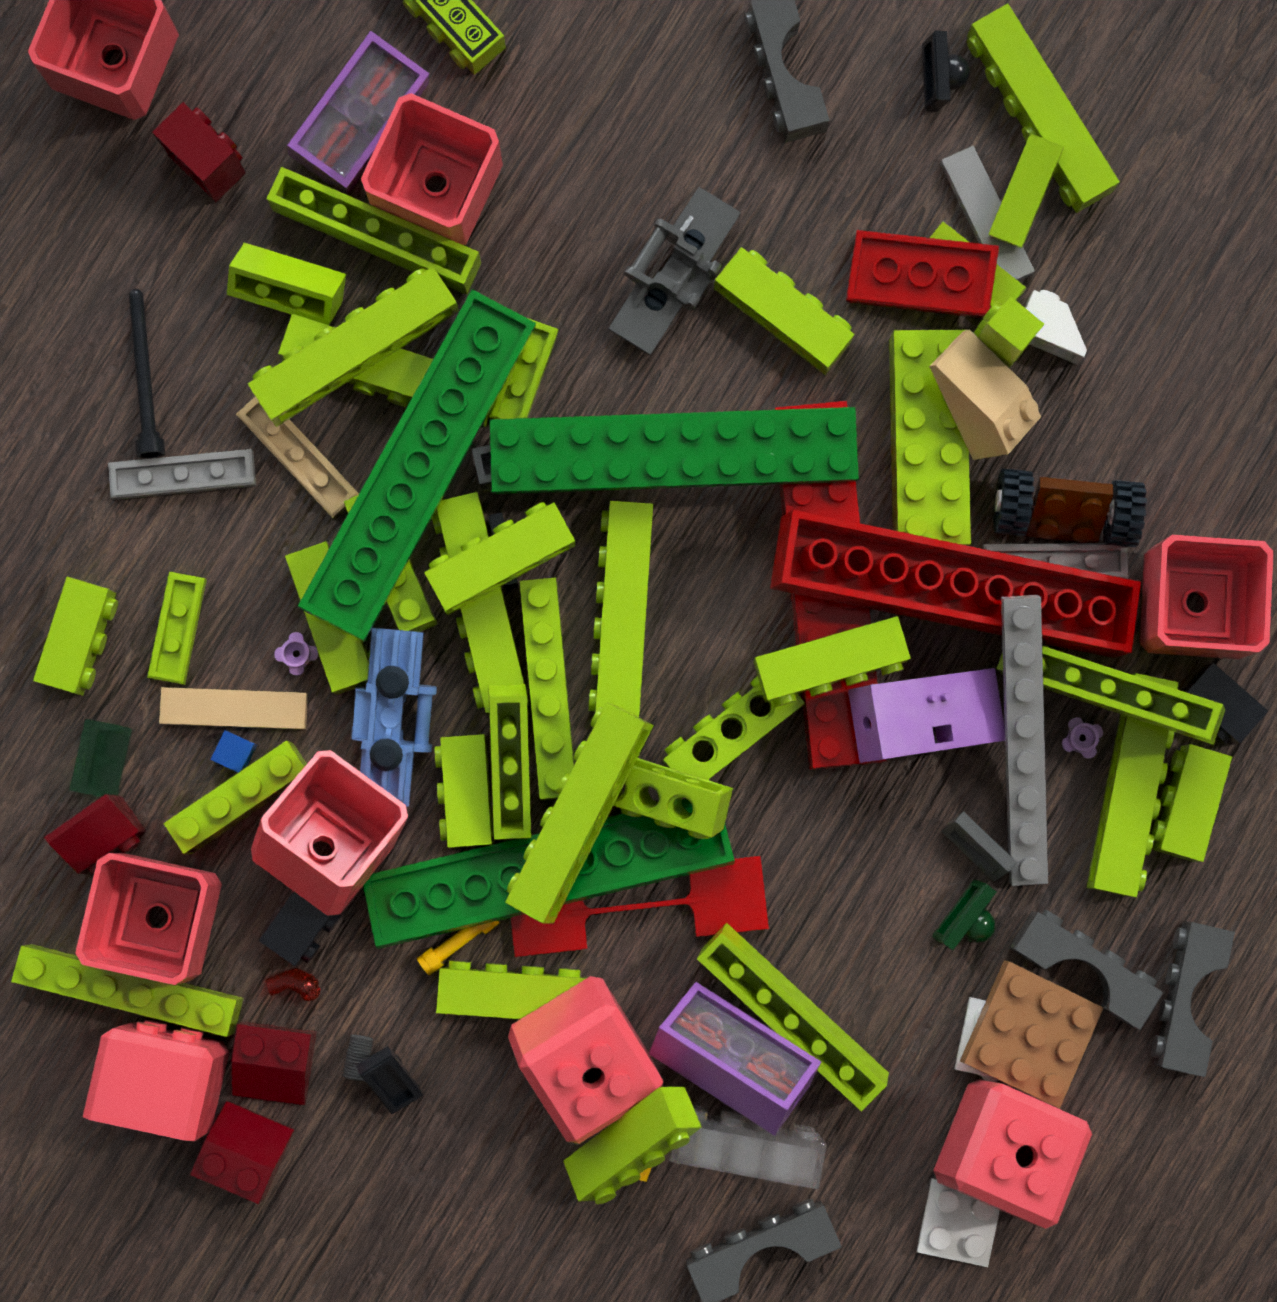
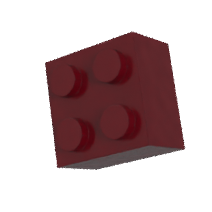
[152,102,246,202]

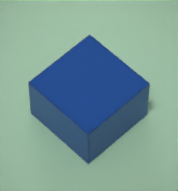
[210,730,257,773]

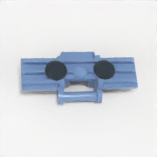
[351,628,437,807]

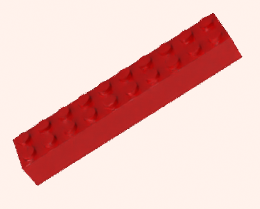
[774,401,886,770]
[770,510,1141,658]

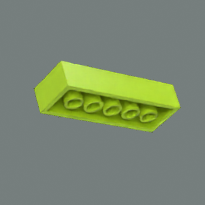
[889,330,971,546]

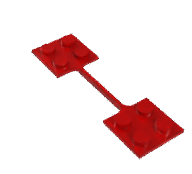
[511,856,769,957]

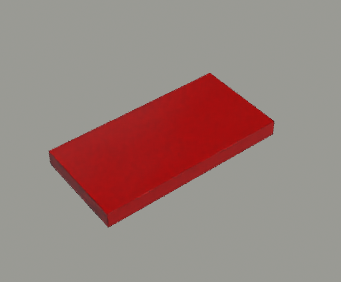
[846,230,999,318]

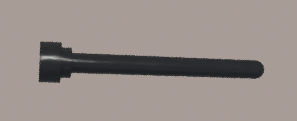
[129,289,166,458]

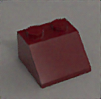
[44,794,146,876]
[232,1021,317,1105]
[190,1101,295,1204]

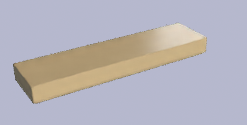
[236,396,359,519]
[159,687,308,730]

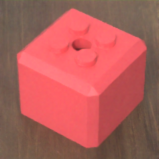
[28,0,179,120]
[361,93,503,245]
[1140,535,1274,659]
[251,750,408,916]
[75,853,222,985]
[508,976,663,1144]
[83,1020,229,1141]
[933,1079,1092,1229]

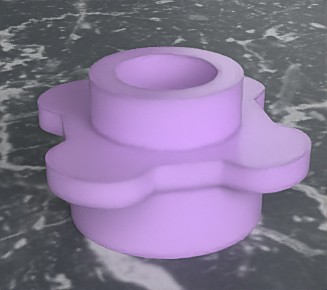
[275,632,318,676]
[1062,717,1103,759]

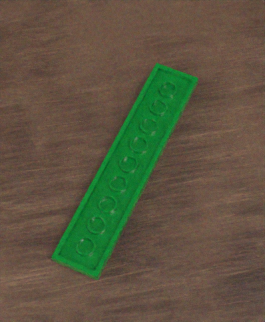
[298,289,536,642]
[490,407,859,494]
[363,799,735,949]

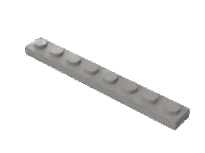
[1001,595,1048,886]

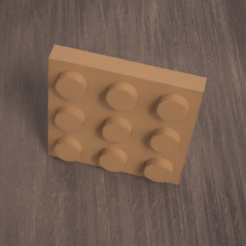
[960,960,1103,1109]

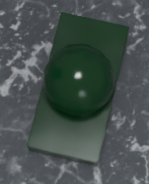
[932,879,997,951]

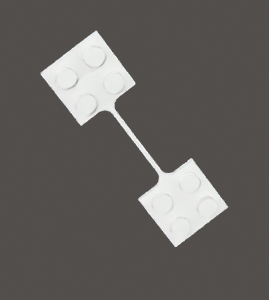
[916,997,1000,1267]

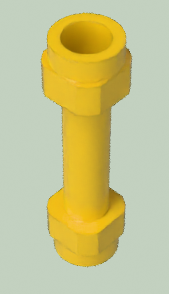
[416,920,500,976]

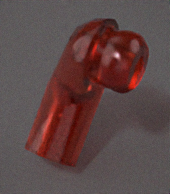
[265,968,321,1001]

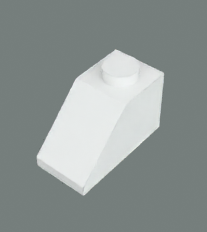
[1025,290,1087,364]

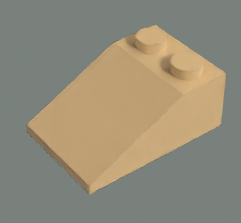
[929,329,1041,460]

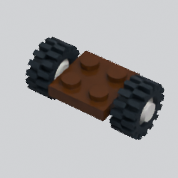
[993,468,1147,548]

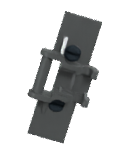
[608,187,741,356]

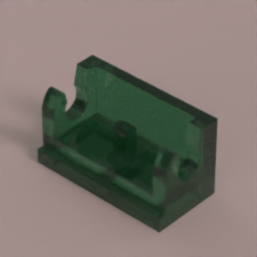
[69,719,132,797]

